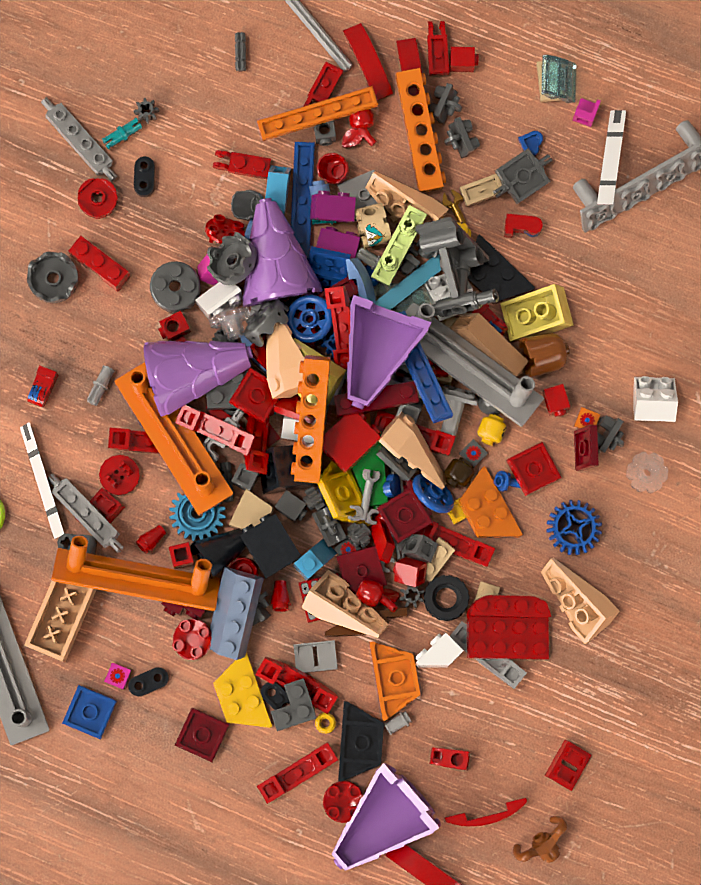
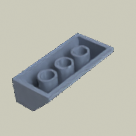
[210,567,264,660]

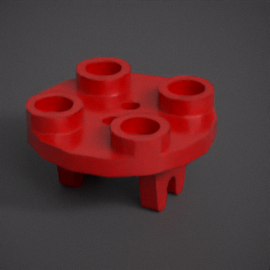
[205,214,245,244]
[99,455,140,496]

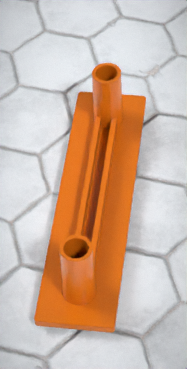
[114,362,233,515]
[51,536,220,611]

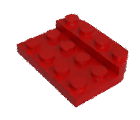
[467,595,551,660]

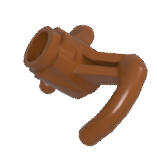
[513,816,567,863]

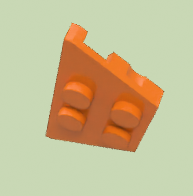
[458,466,523,538]
[369,641,420,721]

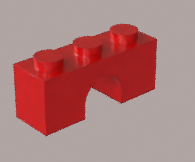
[68,235,131,292]

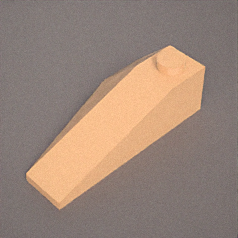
[365,171,449,244]
[266,322,316,399]
[379,411,447,489]
[541,558,620,644]
[302,570,388,638]

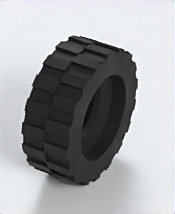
[424,575,469,621]

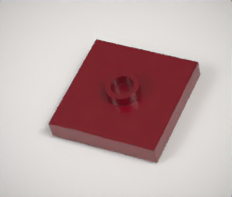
[574,425,599,471]
[376,487,433,543]
[336,545,387,594]
[174,708,230,763]

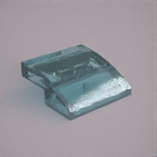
[541,55,576,103]

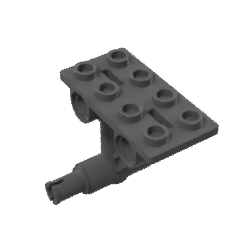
[415,217,499,317]

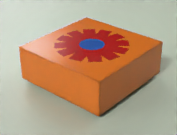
[574,407,601,429]

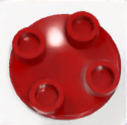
[172,619,212,660]
[323,781,364,823]

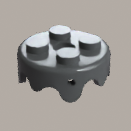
[207,232,257,285]
[27,252,79,303]
[150,261,201,314]
[243,299,290,347]

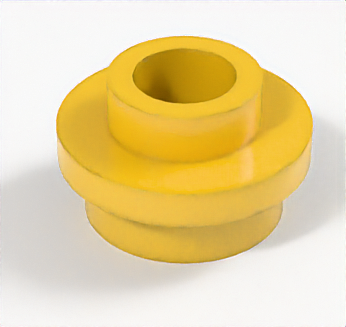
[315,713,336,734]

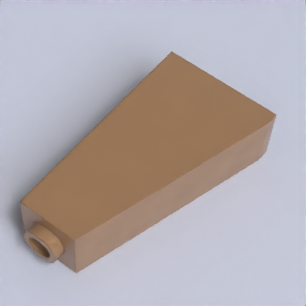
[450,313,528,377]

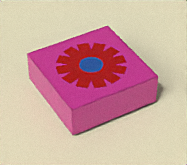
[104,663,132,690]

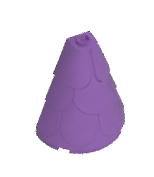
[242,198,323,307]
[347,295,431,409]
[144,341,253,416]
[332,763,441,871]

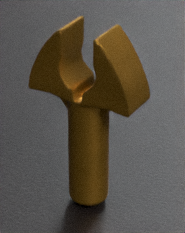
[442,189,467,224]

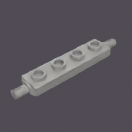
[41,97,117,182]
[48,474,124,553]

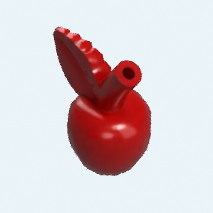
[342,109,377,148]
[356,580,400,612]

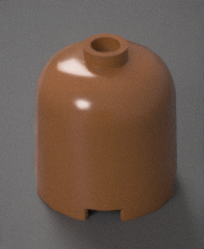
[519,333,570,377]

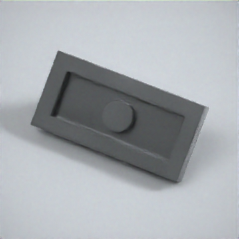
[376,446,418,481]

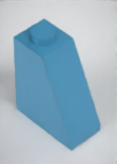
[265,165,291,216]
[293,538,337,581]

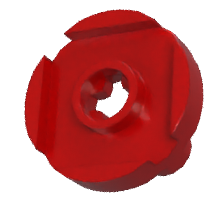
[78,178,118,219]

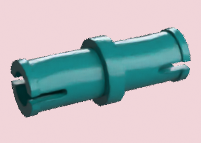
[102,117,142,149]

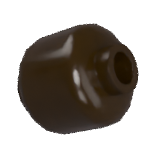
[444,457,474,489]

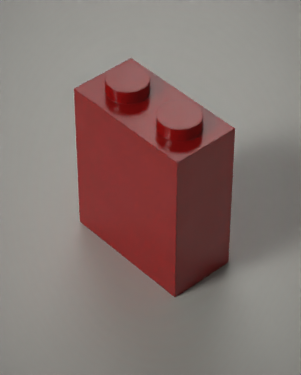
[323,413,381,474]

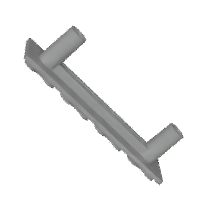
[573,120,701,233]
[405,303,544,427]
[325,355,478,436]
[0,596,50,745]

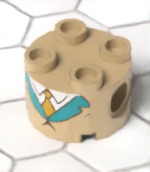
[355,203,391,248]

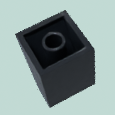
[260,445,324,494]
[240,513,302,579]

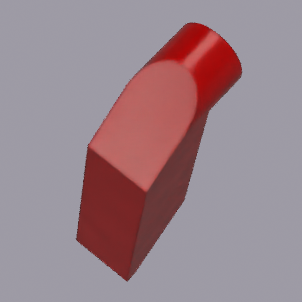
[370,513,395,564]

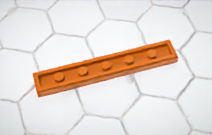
[257,86,378,141]

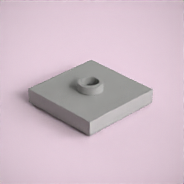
[337,170,385,222]

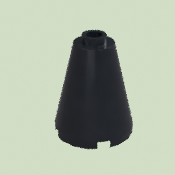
[191,528,247,579]

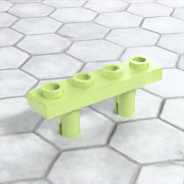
[371,205,427,287]

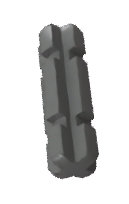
[235,32,246,72]
[220,462,234,503]

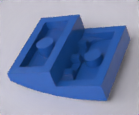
[308,246,351,291]

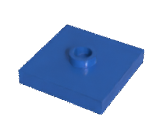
[62,685,117,739]

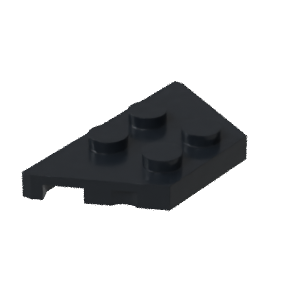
[468,234,535,304]
[338,701,384,782]

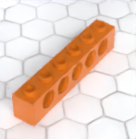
[395,68,446,193]
[291,355,331,483]

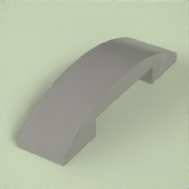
[450,621,527,689]

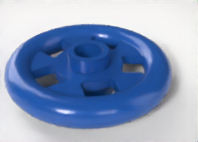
[286,295,333,343]
[412,474,454,513]

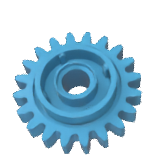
[169,493,226,542]

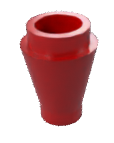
[136,525,167,554]
[270,580,291,612]

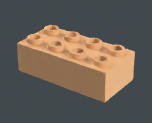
[24,581,97,662]

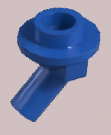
[494,471,521,491]

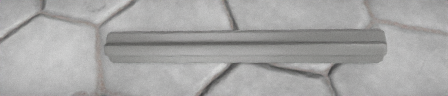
[285,0,352,72]

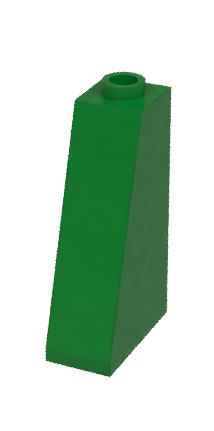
[352,431,388,510]

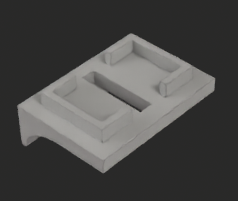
[293,640,338,673]

